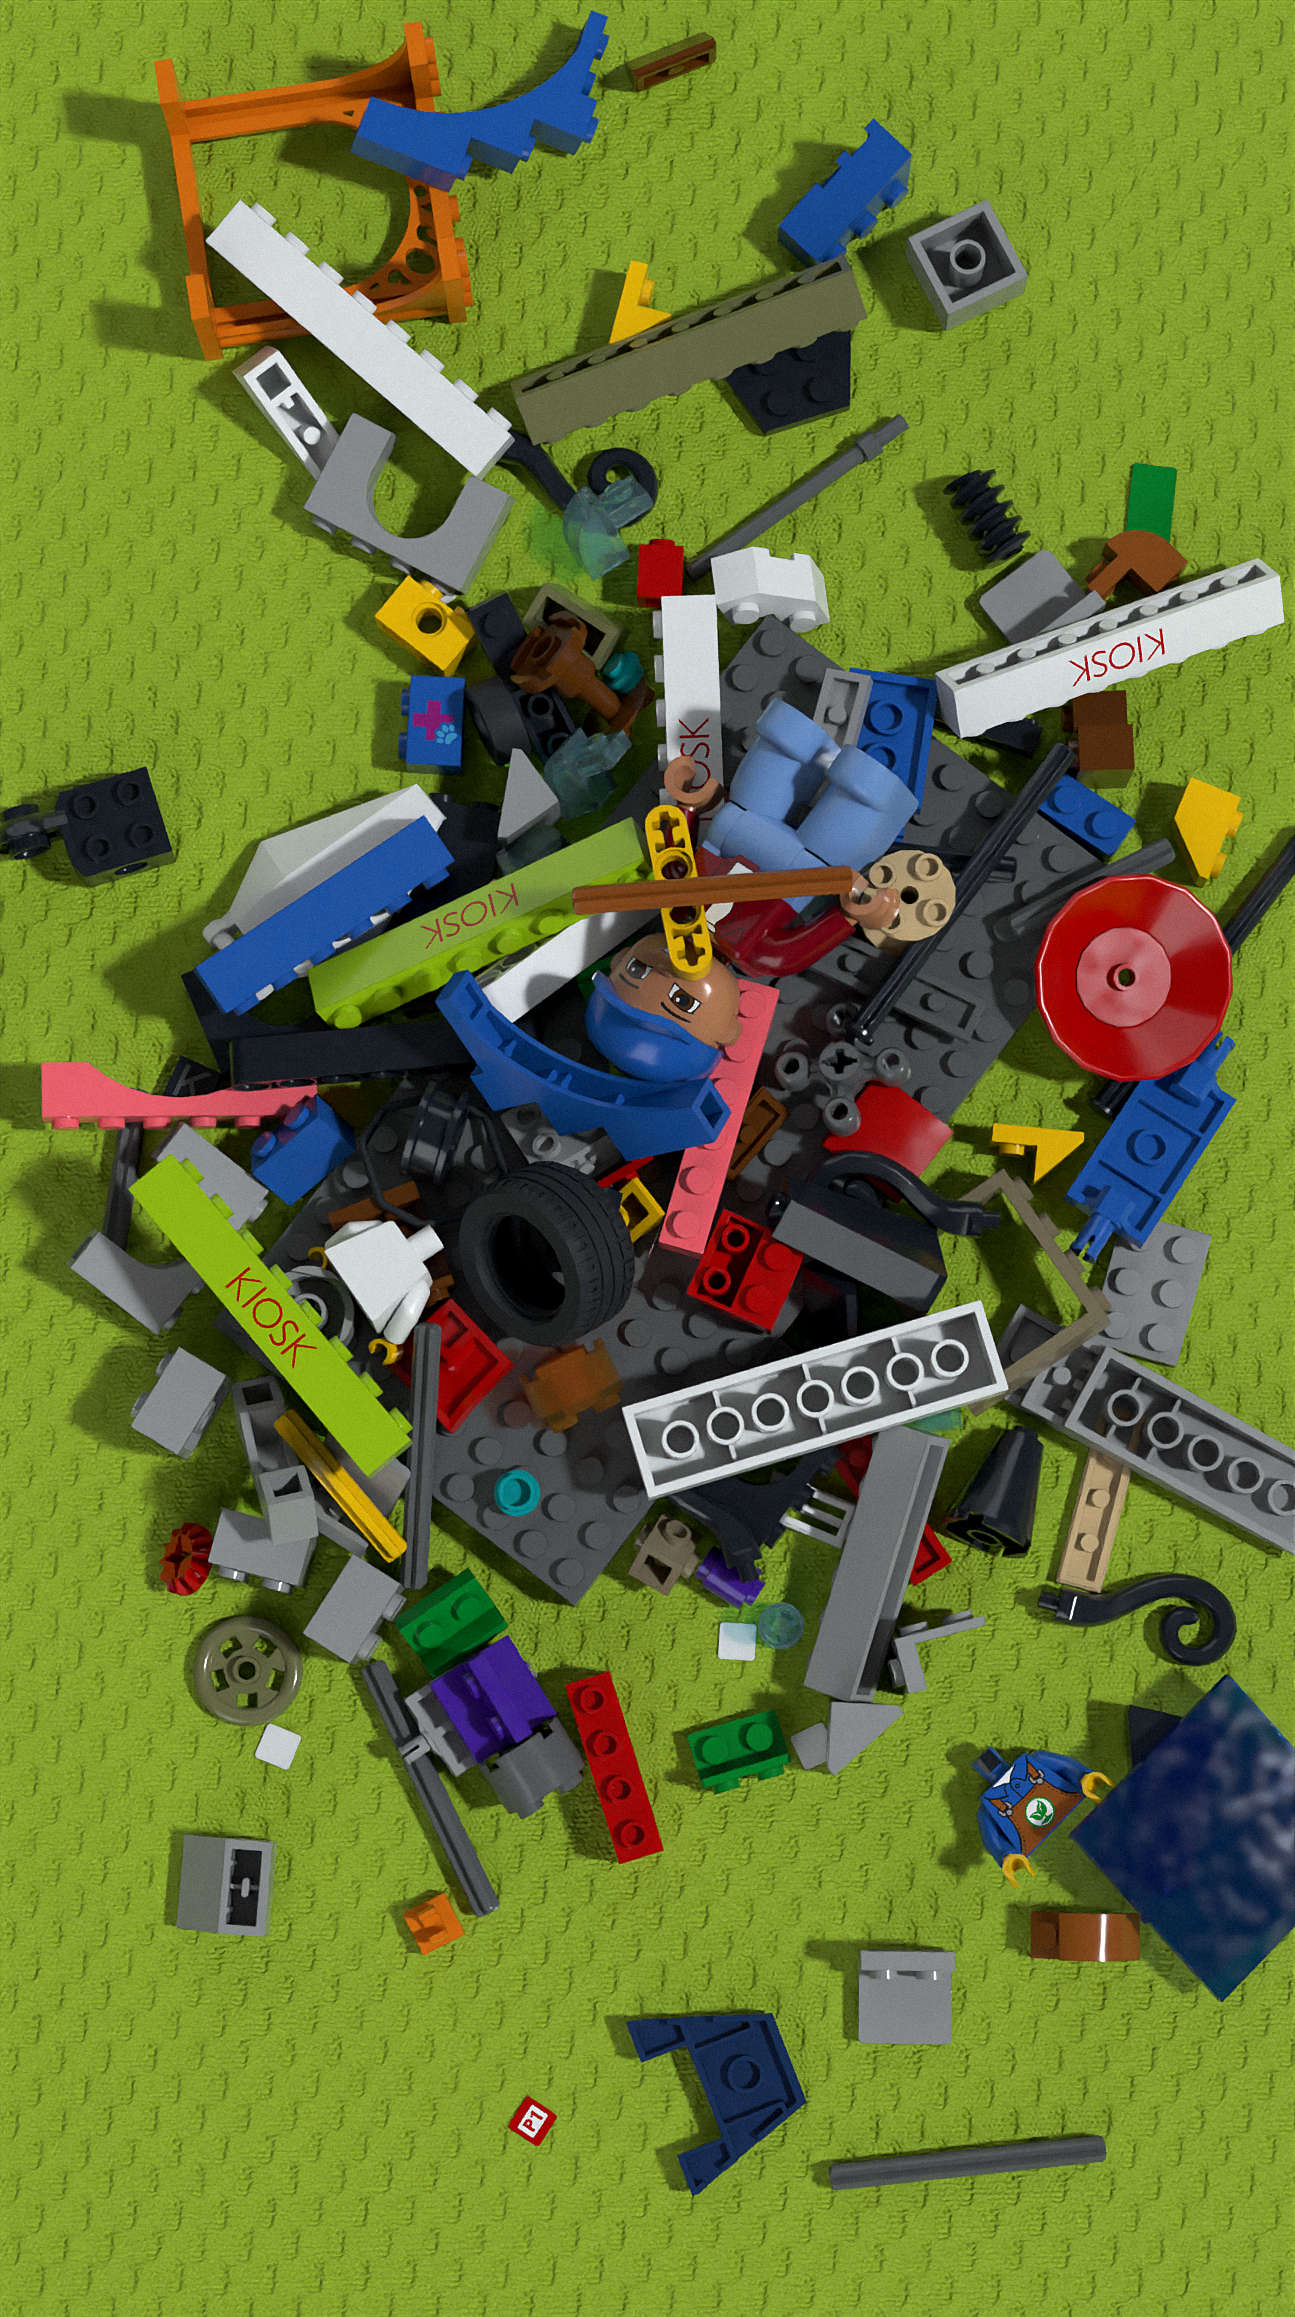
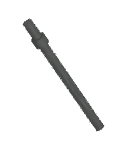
[684,414,909,582]

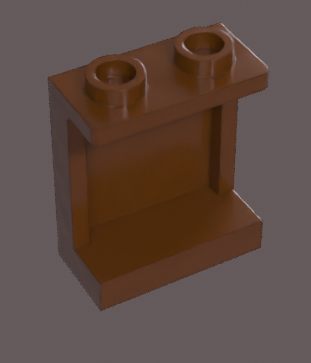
[327,1180,456,1307]

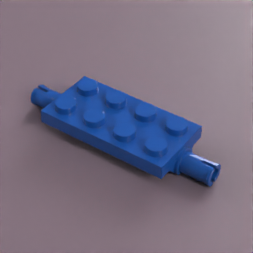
[1064,1031,1236,1263]

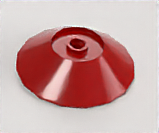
[1034,873,1233,1082]

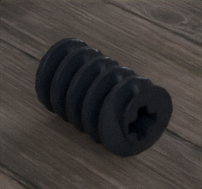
[943,469,1031,569]

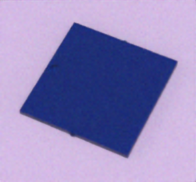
[1068,1674,1295,2002]

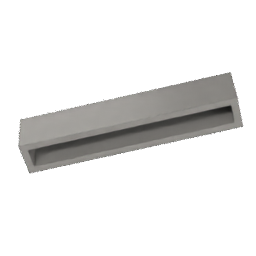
[803,1424,951,1704]

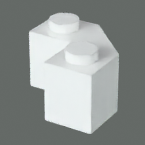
[711,546,830,632]

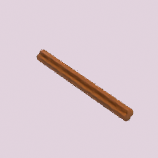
[572,865,853,915]

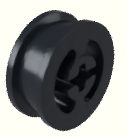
[400,1079,473,1189]

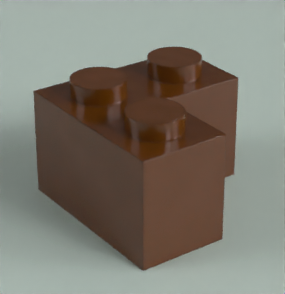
[1061,690,1135,789]

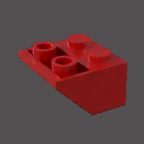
[686,1209,806,1335]

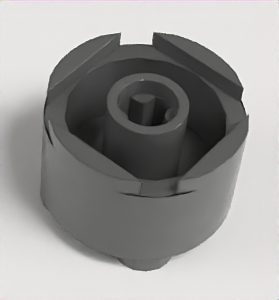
[478,1716,586,1819]

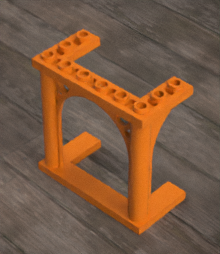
[154,21,474,361]

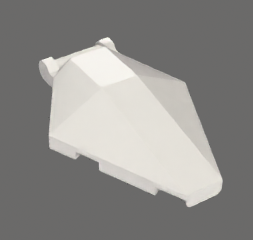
[202,784,447,1000]

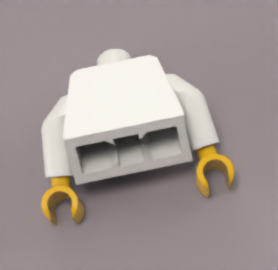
[308,1220,444,1365]

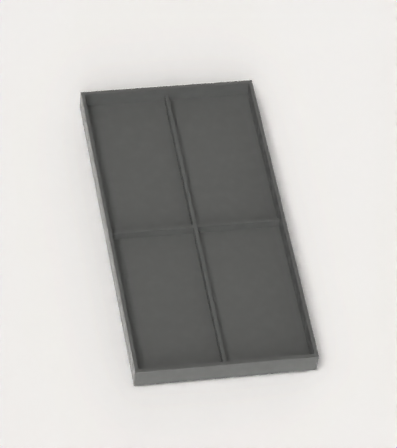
[212,615,1107,1607]

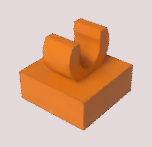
[403,1892,466,1956]

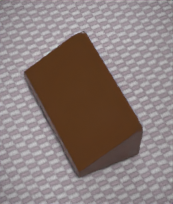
[625,32,716,93]
[726,1081,791,1183]

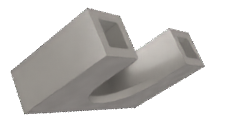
[304,412,515,597]
[65,1120,270,1335]

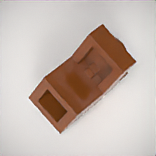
[1085,530,1188,601]
[1031,1911,1140,1962]

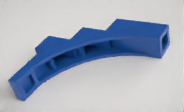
[349,10,609,193]
[435,969,732,1162]

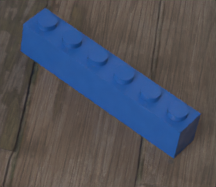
[193,815,455,1017]

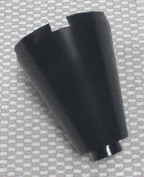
[941,1425,1044,1559]

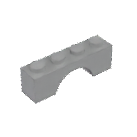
[231,1374,319,1546]

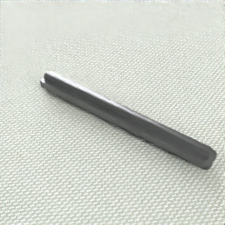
[400,1322,442,1589]
[361,1660,500,1917]
[829,2135,1106,2191]

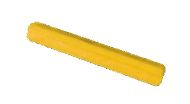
[274,1409,408,1562]

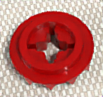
[159,1522,213,1596]

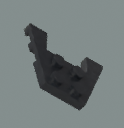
[723,330,851,437]

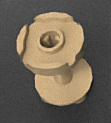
[860,850,956,958]

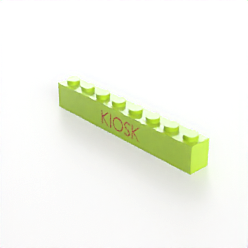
[307,816,655,1030]
[128,1153,414,1479]

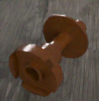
[510,610,656,749]

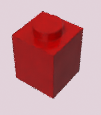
[637,539,684,609]

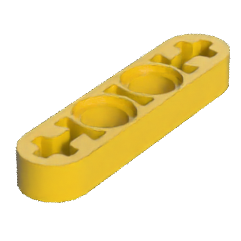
[645,805,713,981]

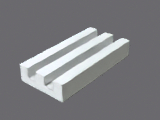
[769,1471,857,1549]

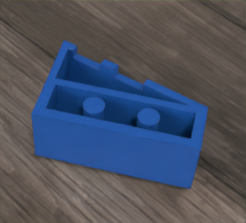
[778,118,912,268]

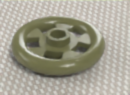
[193,1616,303,1726]

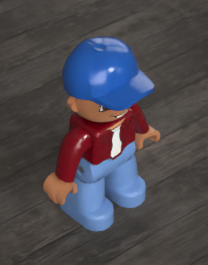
[584,697,919,1083]

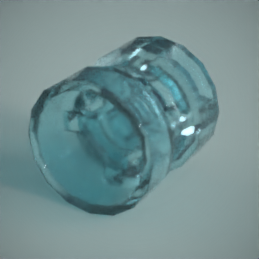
[758,1603,804,1650]

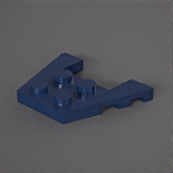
[626,2012,807,2196]

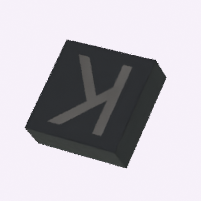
[162,1055,223,1098]

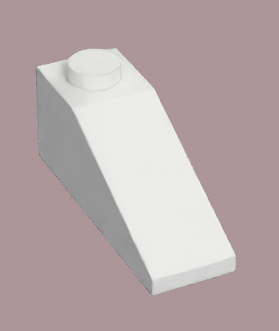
[232,345,340,481]

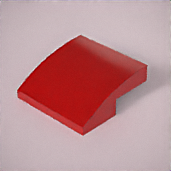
[820,1080,954,1204]

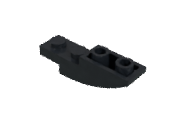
[464,590,588,774]

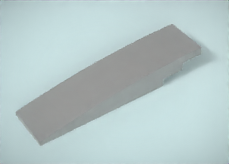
[996,1304,1295,1556]

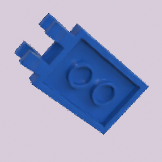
[849,667,938,842]

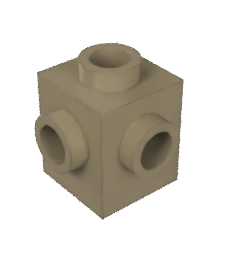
[628,1512,703,1596]

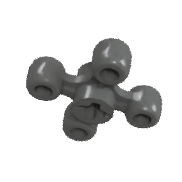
[774,1002,913,1137]

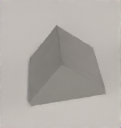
[497,748,561,856]
[825,1702,904,1776]

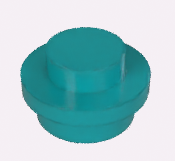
[602,651,644,694]
[494,1470,540,1517]

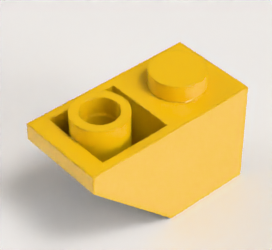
[1170,777,1244,888]

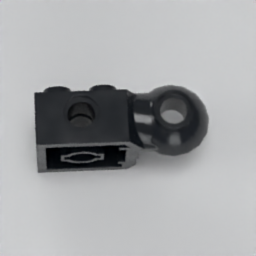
[0,766,176,888]

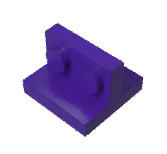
[428,1635,556,1764]

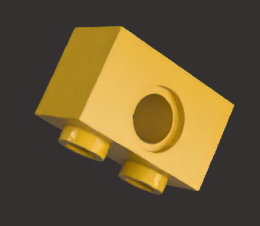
[374,575,479,677]

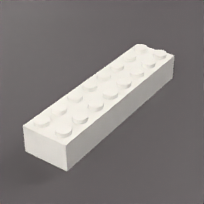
[622,1300,1009,1501]

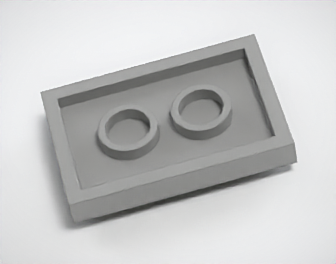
[1090,1221,1212,1368]

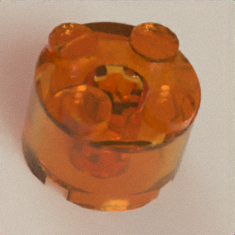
[517,1337,625,1434]

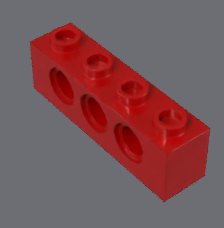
[565,1671,664,1864]

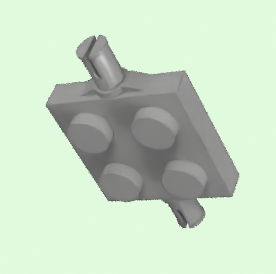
[398,1648,538,1778]

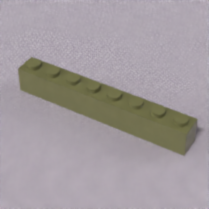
[511,255,868,446]

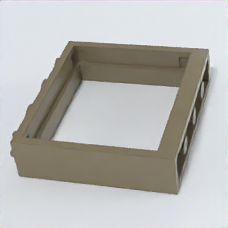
[892,1168,1112,1417]

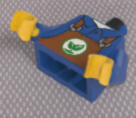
[971,1746,1115,1888]

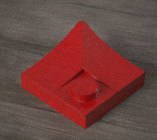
[387,1298,515,1434]

